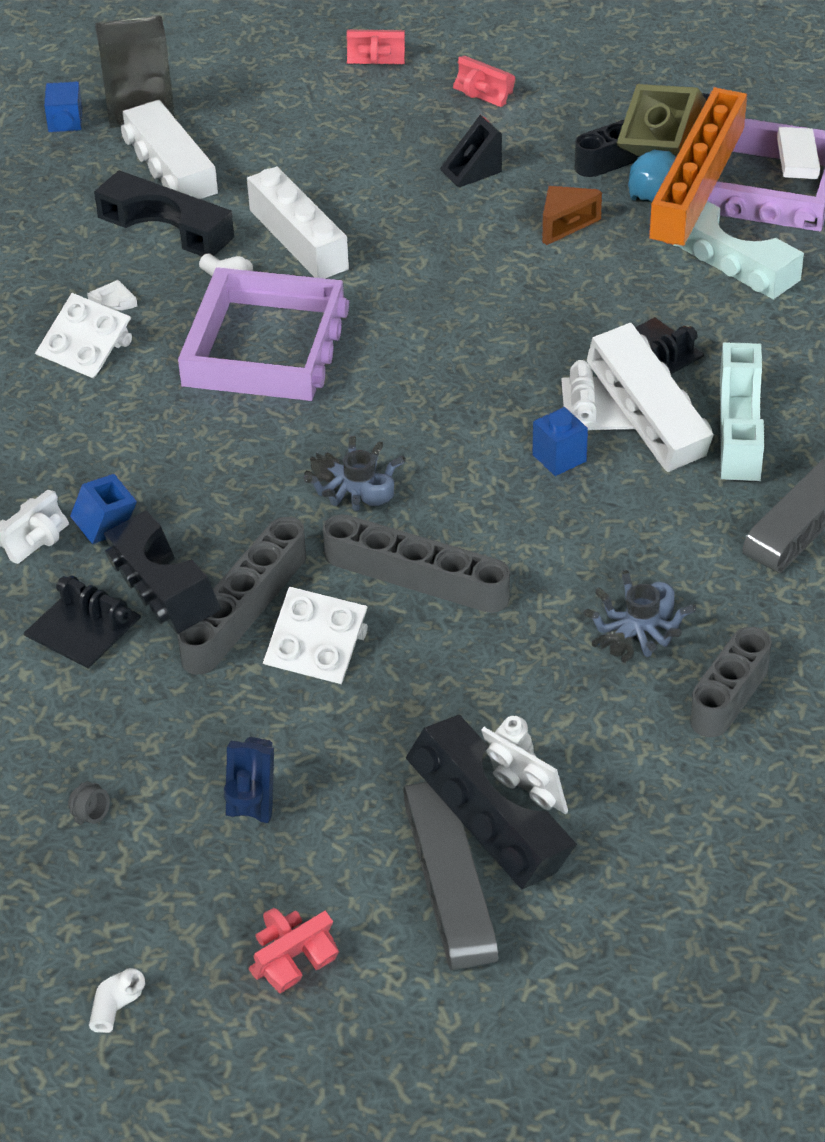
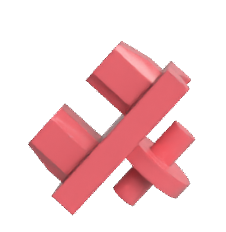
[347,29,405,64]
[453,56,515,107]
[249,908,339,994]

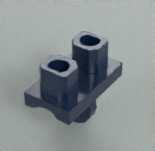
[224,737,274,823]

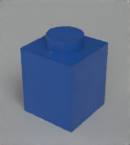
[44,82,83,132]
[532,407,588,476]
[70,474,137,544]

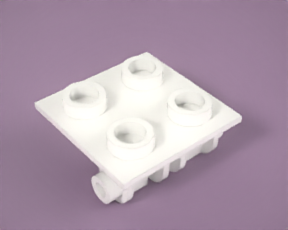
[35,293,132,379]
[561,360,635,430]
[263,587,368,684]
[481,716,568,814]

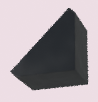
[440,115,502,188]

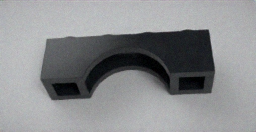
[94,170,234,256]
[104,510,222,634]
[405,714,577,890]

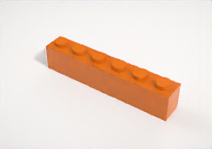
[649,87,747,246]

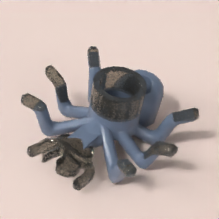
[303,436,406,511]
[583,570,696,663]

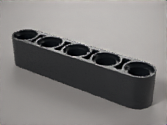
[574,93,710,177]

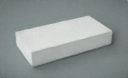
[777,127,820,179]

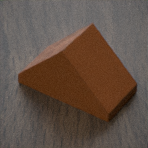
[542,186,602,245]

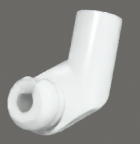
[199,253,253,276]
[89,968,145,1033]

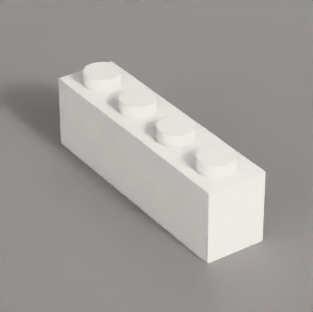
[121,100,218,199]
[247,167,349,279]
[587,323,714,472]

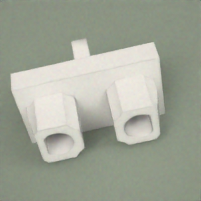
[0,490,69,564]

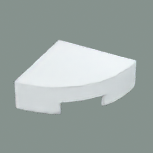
[87,280,138,311]

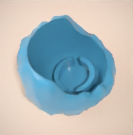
[628,150,677,202]

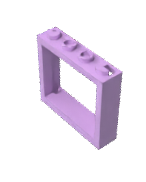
[707,119,825,232]
[178,267,349,401]

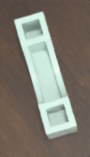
[672,201,804,299]
[720,342,764,481]

